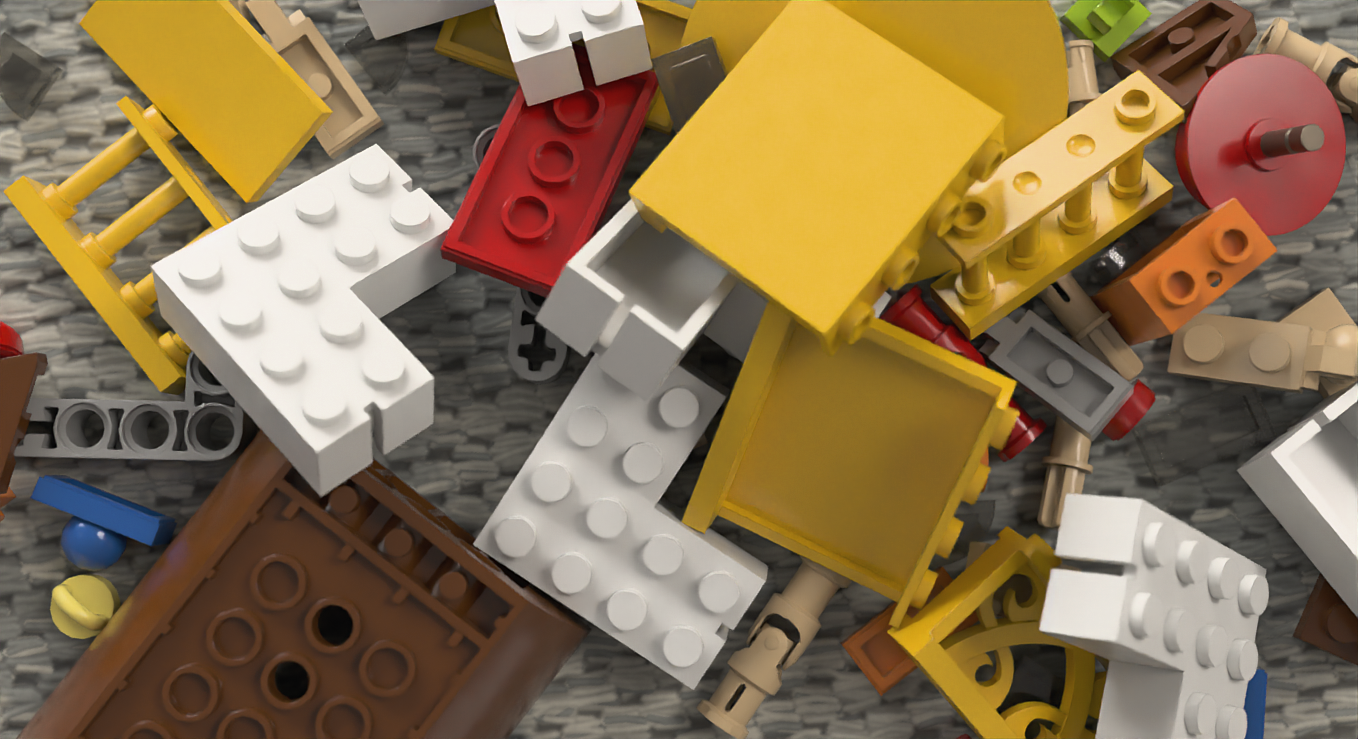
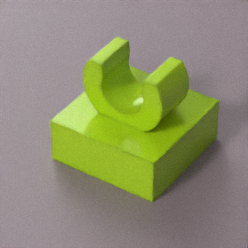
[1060,0,1152,62]

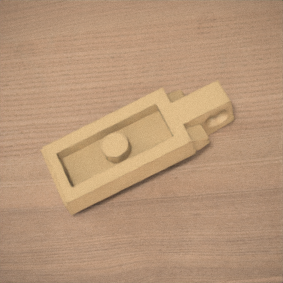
[245,0,384,159]
[1167,313,1358,394]

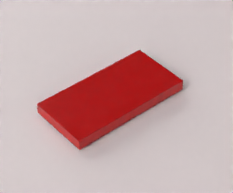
[440,42,663,298]

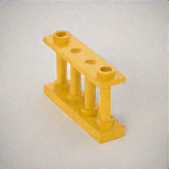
[930,70,1185,341]
[3,96,233,395]

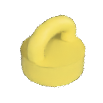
[50,574,121,639]

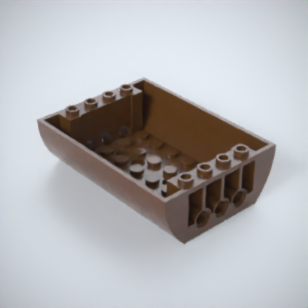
[16,429,592,739]

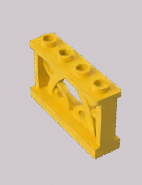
[888,526,1110,739]

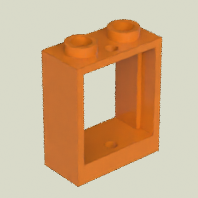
[1090,197,1278,346]

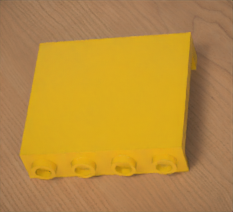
[628,0,1007,357]
[681,301,1019,628]

